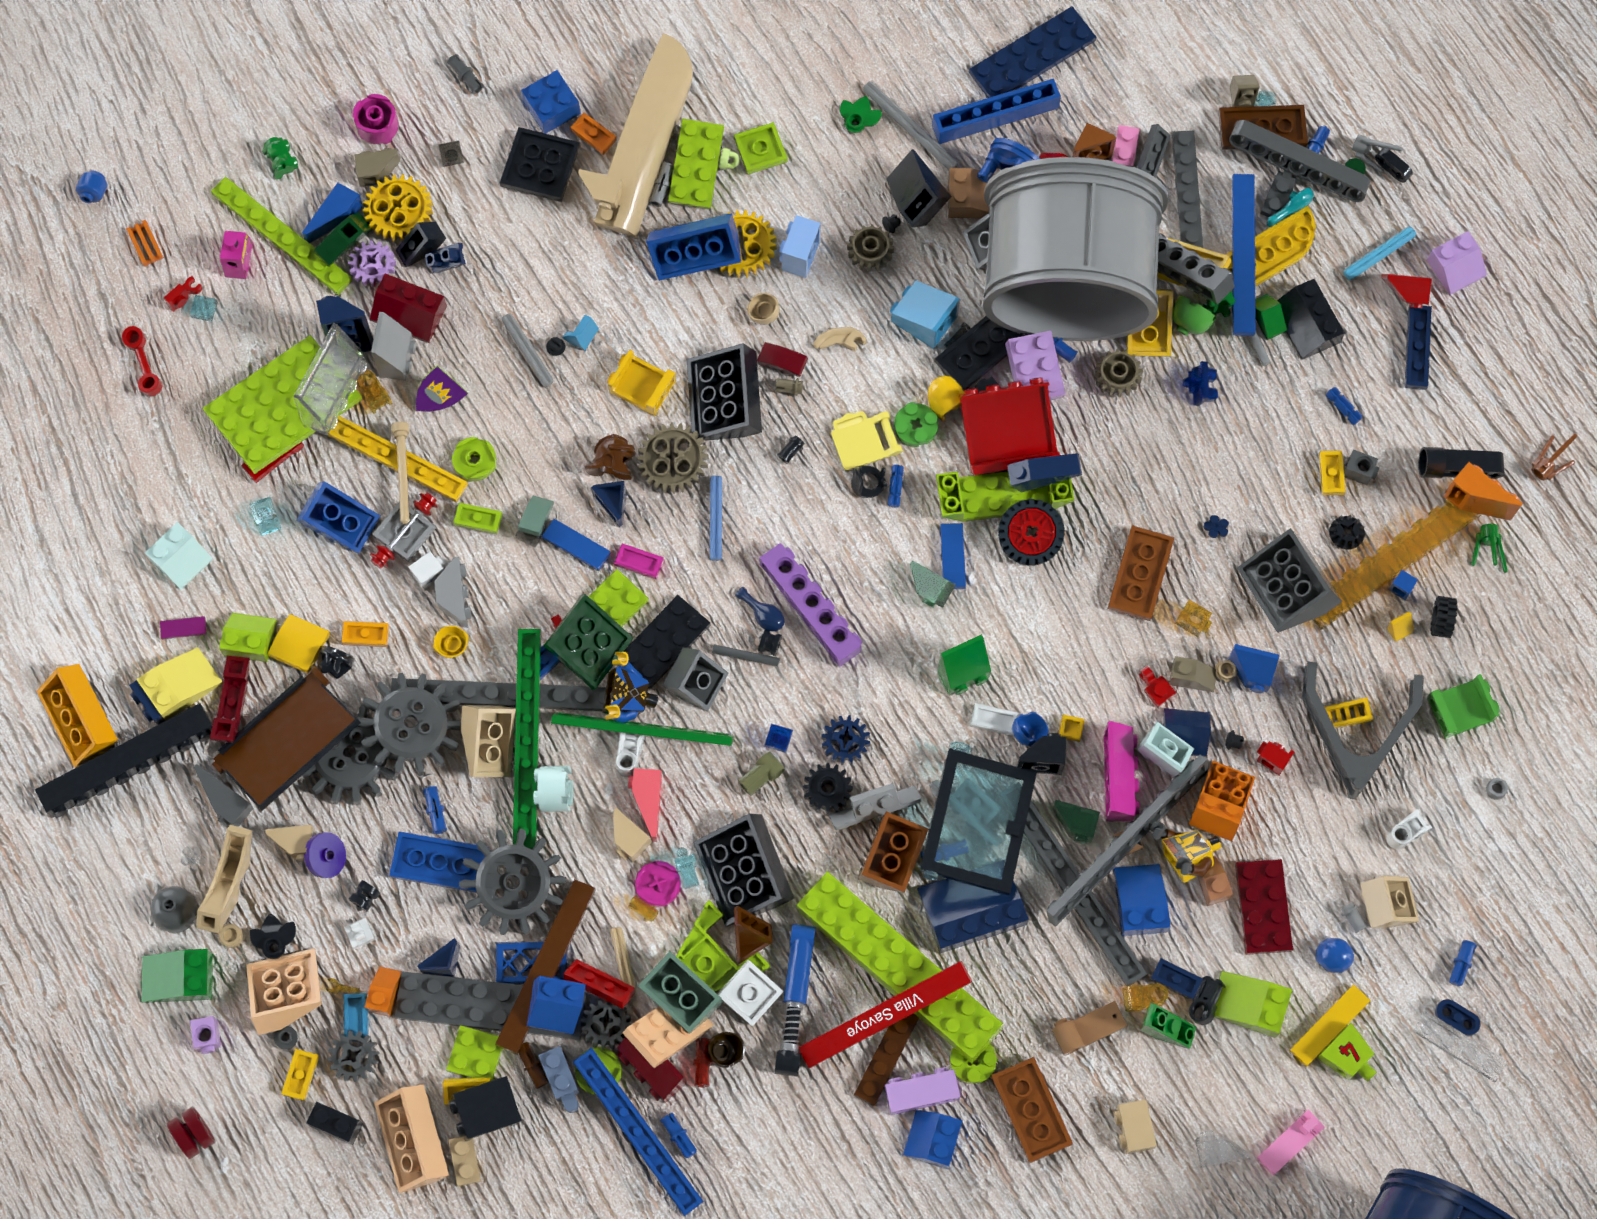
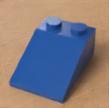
[296,481,381,554]
[1114,864,1171,936]

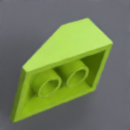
[1214,971,1293,1038]

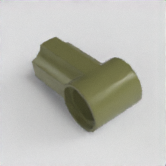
[738,751,786,796]

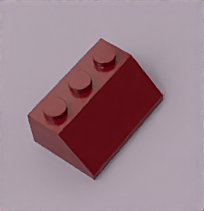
[370,273,447,343]
[617,1037,686,1103]

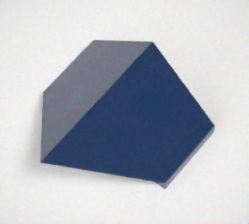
[591,481,627,527]
[417,938,460,977]

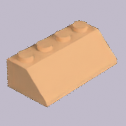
[374,1084,449,1193]

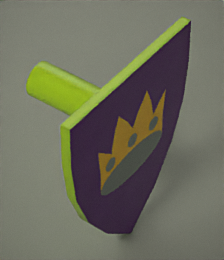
[416,365,468,412]

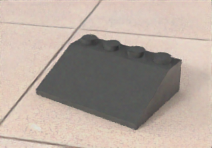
[1237,528,1342,633]

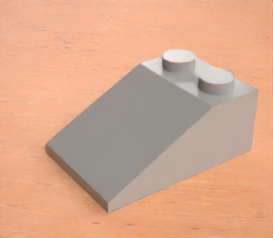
[371,312,416,381]

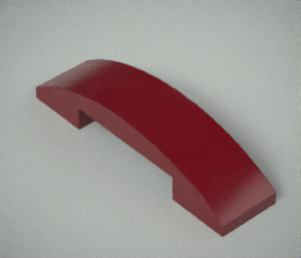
[210,655,250,743]

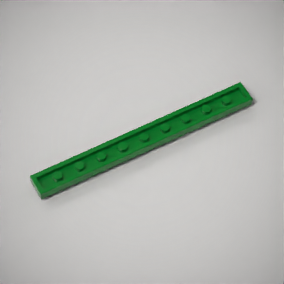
[513,629,541,849]

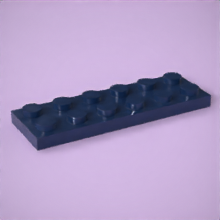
[969,6,1097,98]

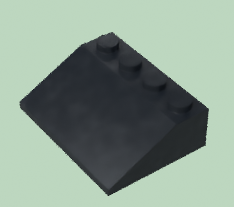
[687,343,762,441]
[693,813,794,926]

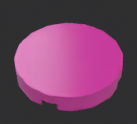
[635,861,681,907]

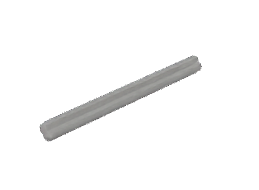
[863,81,958,170]

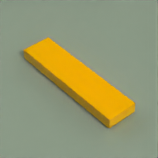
[1289,984,1371,1067]

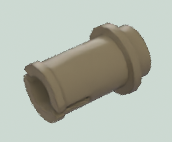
[775,378,803,396]

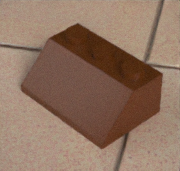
[858,811,929,893]

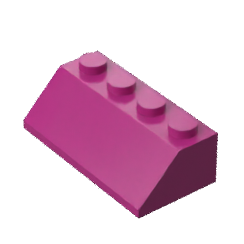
[1103,721,1140,822]

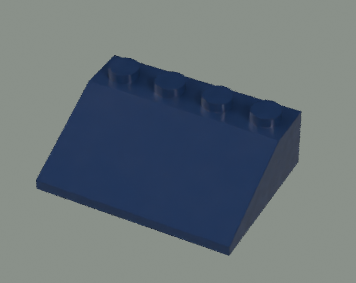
[917,860,1029,954]

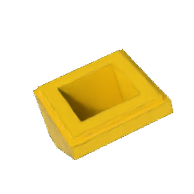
[1387,612,1414,641]

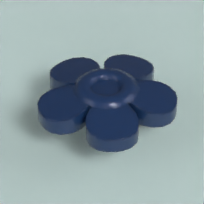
[1203,515,1229,538]

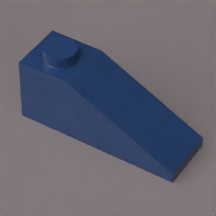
[1007,453,1082,493]

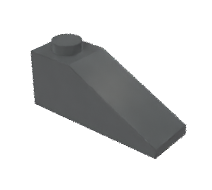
[194,764,254,828]

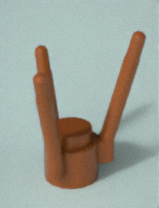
[1531,434,1577,481]

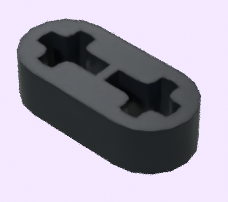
[1375,148,1413,183]

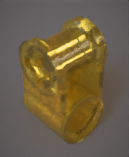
[356,370,393,414]
[1122,983,1168,1012]

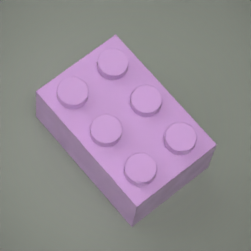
[1005,331,1065,401]

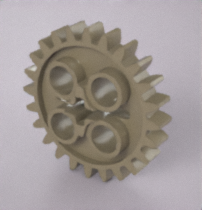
[637,422,709,494]

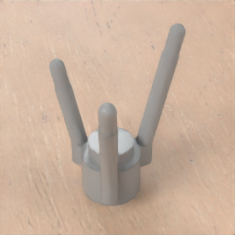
[1352,134,1403,173]

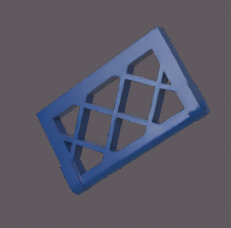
[496,942,567,984]

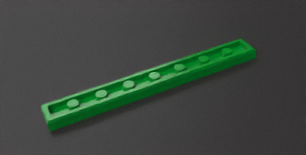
[551,712,734,746]

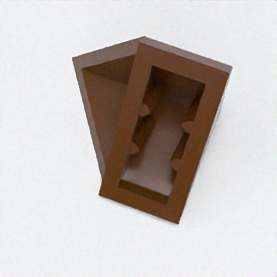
[734,906,773,965]

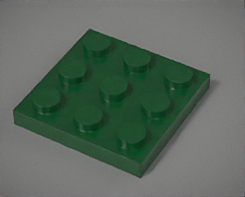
[543,594,633,690]

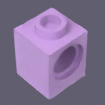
[190,1016,221,1054]

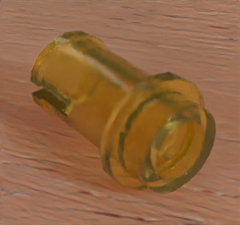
[628,895,659,922]

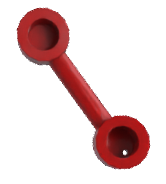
[122,326,163,397]

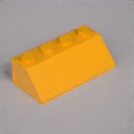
[36,664,118,768]

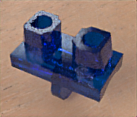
[1182,361,1218,406]

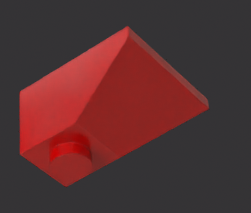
[1381,274,1432,308]

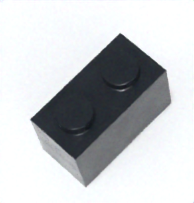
[306,1101,363,1145]

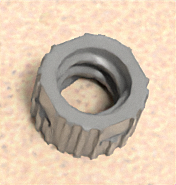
[1486,778,1508,800]

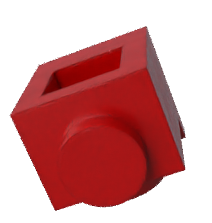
[1257,741,1295,776]

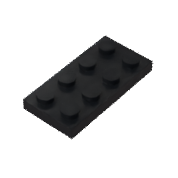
[934,315,1028,390]
[624,594,711,689]

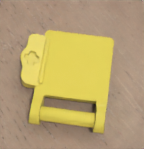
[831,411,903,471]

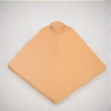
[246,948,322,1035]

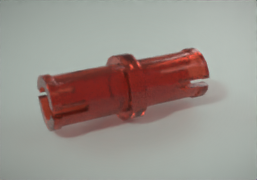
[693,1038,712,1088]

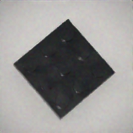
[500,127,580,202]

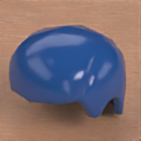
[1012,712,1049,747]
[1316,938,1354,973]

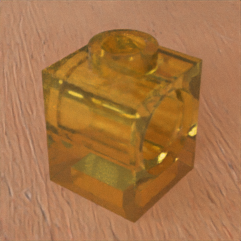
[1175,599,1213,637]

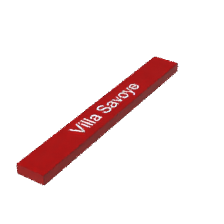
[798,961,972,1068]

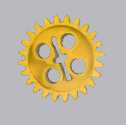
[363,174,433,242]
[720,210,777,278]

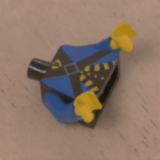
[602,652,658,723]

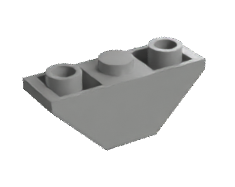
[434,557,471,627]

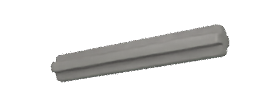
[502,313,553,387]

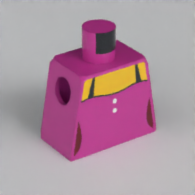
[220,231,253,279]

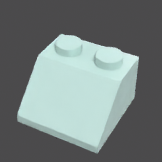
[145,522,213,590]
[1137,722,1194,777]

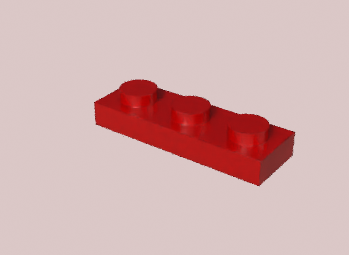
[563,959,635,1009]

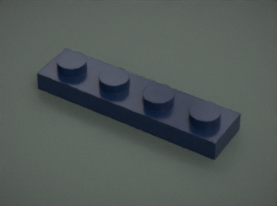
[1405,305,1432,390]

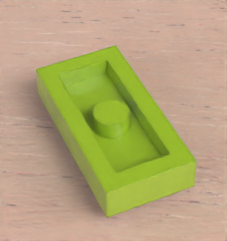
[453,502,503,535]

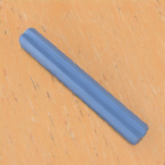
[710,476,722,561]

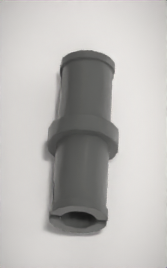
[447,54,484,94]

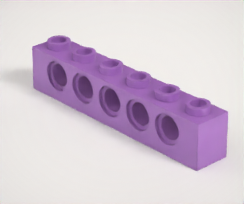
[759,543,862,667]

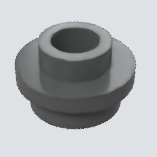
[274,1026,298,1050]

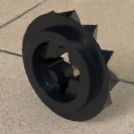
[1329,515,1365,550]

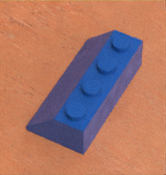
[646,213,741,281]

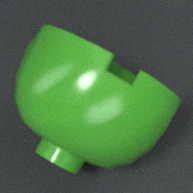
[1172,295,1216,336]

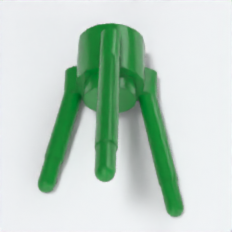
[1471,523,1508,573]

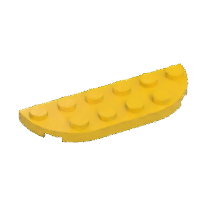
[1225,206,1316,287]

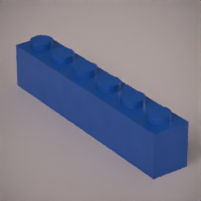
[932,78,1061,144]

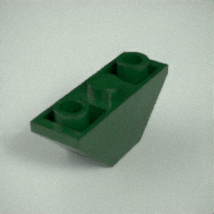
[313,212,372,267]

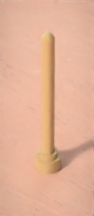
[391,422,409,524]

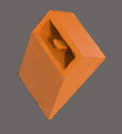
[1443,462,1523,521]
[1189,761,1255,841]

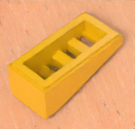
[1325,697,1373,728]

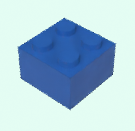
[521,70,581,134]

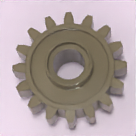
[847,224,894,272]
[1094,349,1143,398]

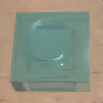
[190,295,218,322]

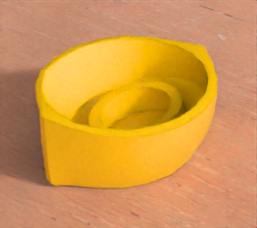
[433,625,470,658]

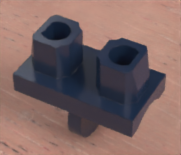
[425,243,466,273]

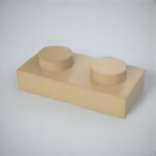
[448,1137,482,1187]

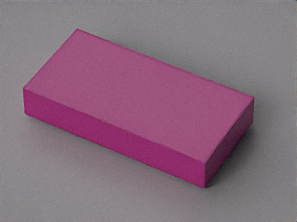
[614,543,664,579]

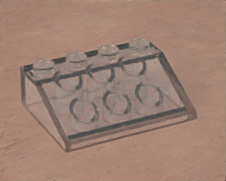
[294,323,367,436]

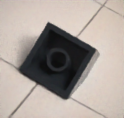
[1017,733,1066,775]

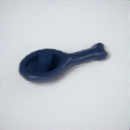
[735,587,785,632]

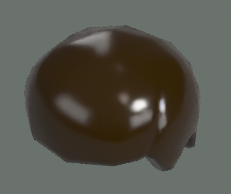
[707,1032,745,1068]

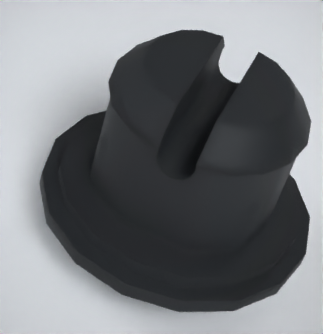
[882,214,901,233]
[546,337,566,356]
[1225,730,1244,750]

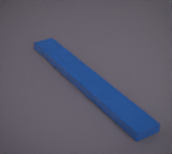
[1232,174,1256,336]
[573,1048,704,1216]

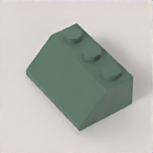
[638,951,723,1034]

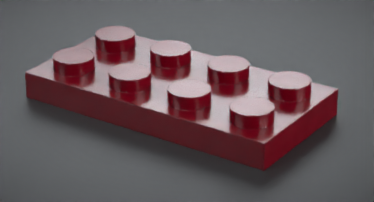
[1235,859,1293,955]

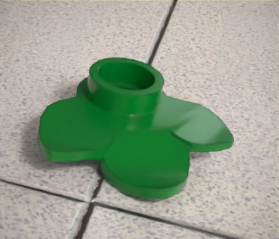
[840,96,882,133]

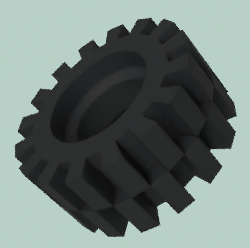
[1430,596,1458,638]

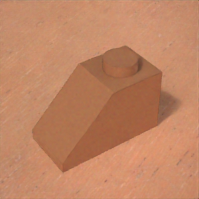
[1197,856,1233,906]

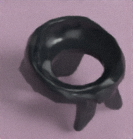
[851,465,887,498]
[320,646,354,679]

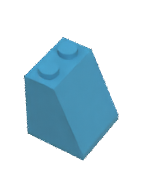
[890,280,960,349]

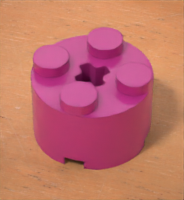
[353,94,399,144]

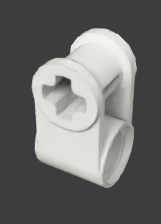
[616,732,644,777]
[1386,809,1433,849]

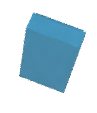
[343,993,369,1042]

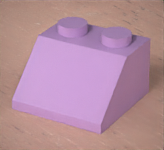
[1427,231,1487,295]

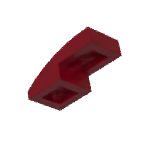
[757,342,808,377]

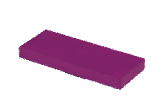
[160,616,207,640]

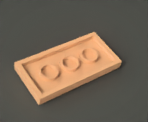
[623,1006,714,1068]

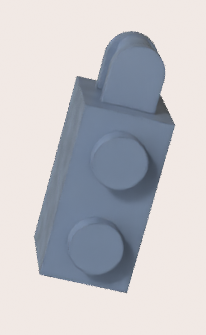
[538,1046,580,1113]

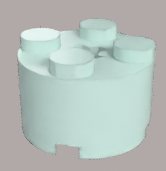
[534,766,573,812]

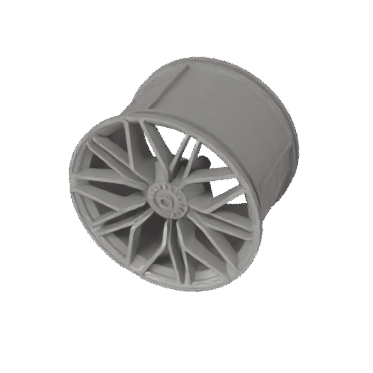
[983,157,1168,341]

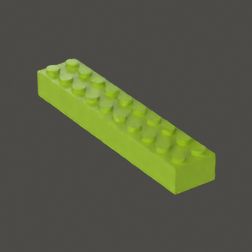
[796,871,1003,1064]

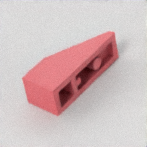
[628,768,662,842]

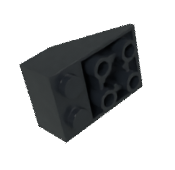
[886,149,952,228]

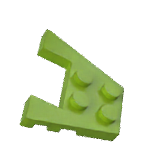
[676,900,770,993]

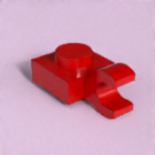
[163,276,203,312]
[1139,666,1176,708]

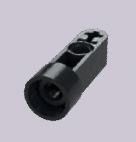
[1418,447,1505,479]

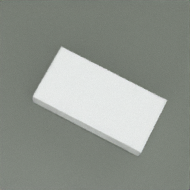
[970,703,1019,736]

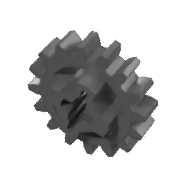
[581,1000,632,1050]
[327,1030,380,1082]

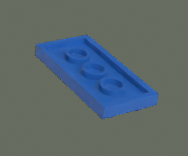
[389,831,490,893]

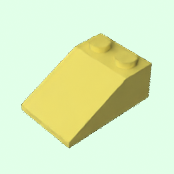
[136,647,223,721]

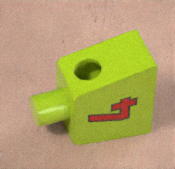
[1317,1023,1377,1082]

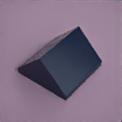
[1163,708,1211,757]

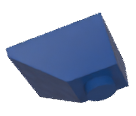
[1228,644,1279,693]

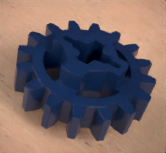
[821,715,870,765]

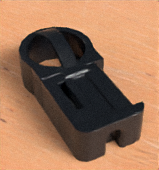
[1189,975,1225,1025]

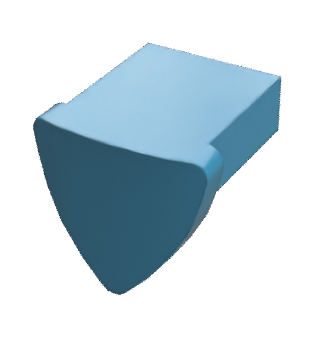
[562,315,599,351]

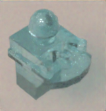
[674,847,699,889]

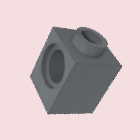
[1344,449,1380,485]

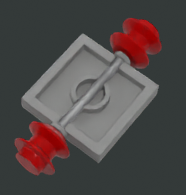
[370,493,437,569]

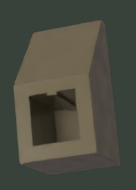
[1230,75,1260,107]
[354,148,400,187]

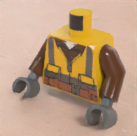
[1150,821,1221,883]

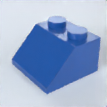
[527,976,586,1035]
[903,1110,963,1169]

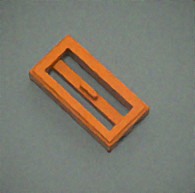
[126,220,164,267]

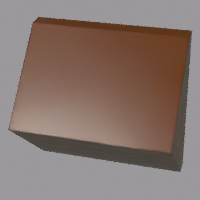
[1073,123,1116,160]

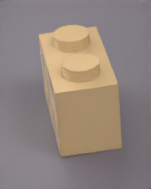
[1114,1099,1157,1154]

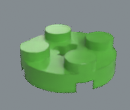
[894,402,938,447]

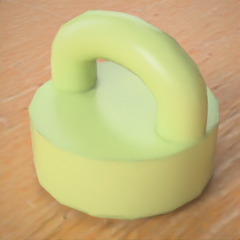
[718,147,739,170]

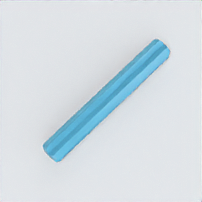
[1343,226,1416,280]

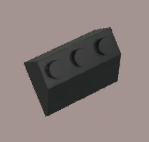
[1277,278,1345,360]

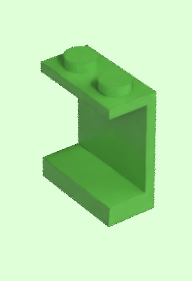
[1427,674,1500,739]

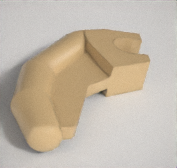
[813,327,867,351]

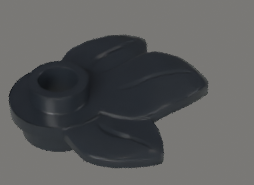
[250,914,296,959]

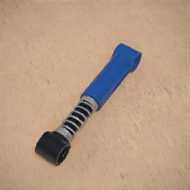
[775,924,816,1077]

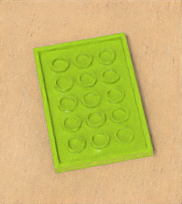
[202,335,363,474]

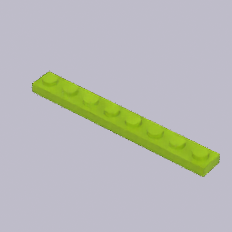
[211,176,353,295]

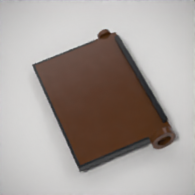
[212,666,361,811]

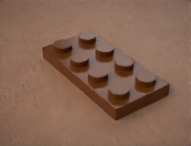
[1107,525,1175,621]
[991,1057,1073,1164]

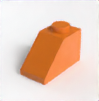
[364,966,402,1017]

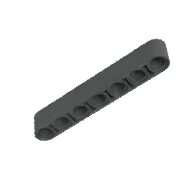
[1229,120,1370,202]

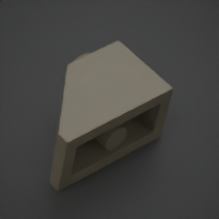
[1169,656,1216,692]

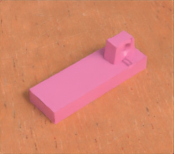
[1257,1109,1325,1175]

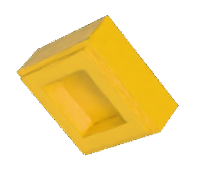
[1058,714,1085,742]

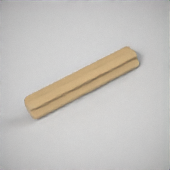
[610,927,637,993]

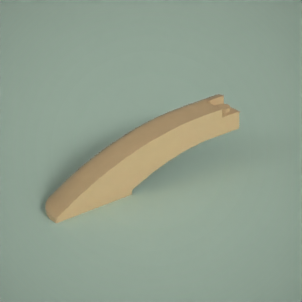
[594,33,693,238]

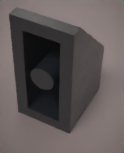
[395,222,446,267]

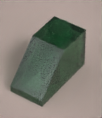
[910,560,956,608]
[1053,800,1100,844]

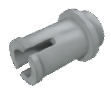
[1341,902,1368,933]

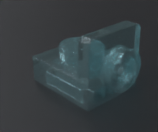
[249,497,281,536]

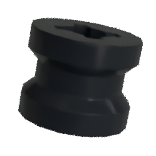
[758,630,782,656]

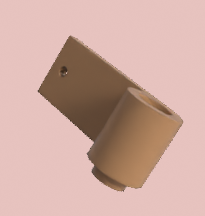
[1052,1001,1127,1056]

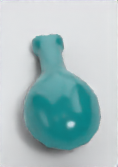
[1267,187,1314,227]

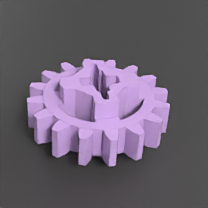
[348,240,396,287]

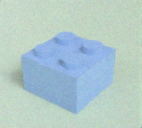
[779,215,821,278]

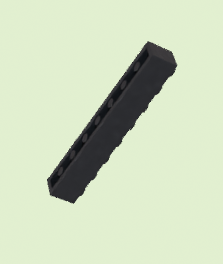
[35,703,213,818]

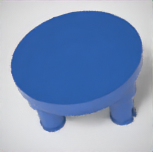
[977,138,1040,183]

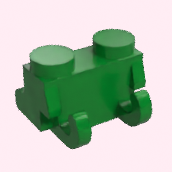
[262,137,298,180]
[1203,291,1235,317]

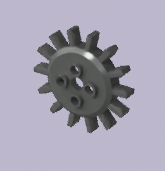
[358,673,461,776]
[302,702,401,805]
[459,829,566,935]

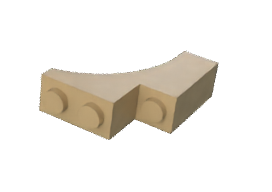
[197,825,252,934]

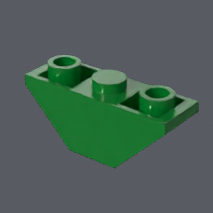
[1141,1003,1196,1049]

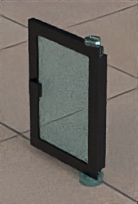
[920,742,1037,895]

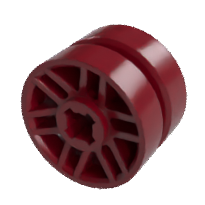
[166,1106,216,1159]

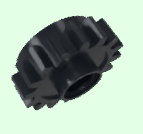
[803,763,853,814]

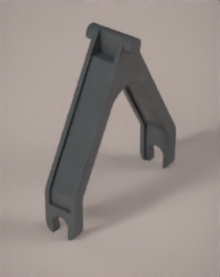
[1302,661,1424,799]

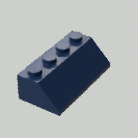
[316,296,374,359]

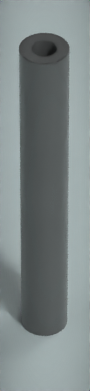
[712,644,780,667]

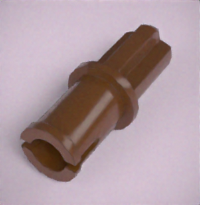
[519,1042,549,1089]

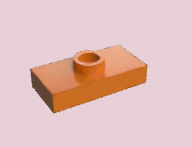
[570,113,617,155]

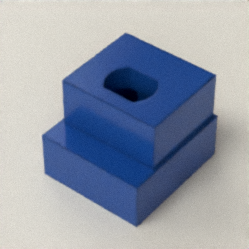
[1388,570,1418,600]

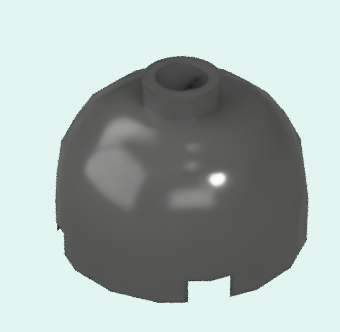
[150,886,198,934]

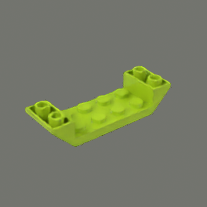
[936,471,1075,522]

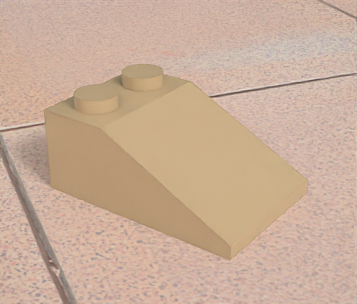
[461,705,516,777]

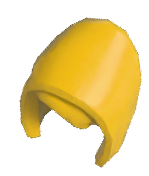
[927,376,965,421]

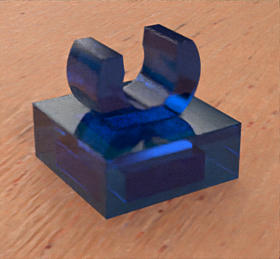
[765,723,793,753]

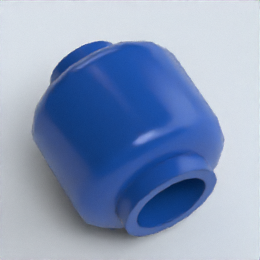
[76,170,108,203]

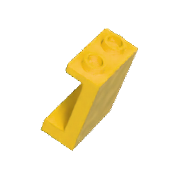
[607,350,676,416]

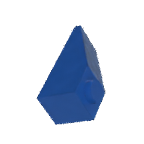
[302,182,362,243]

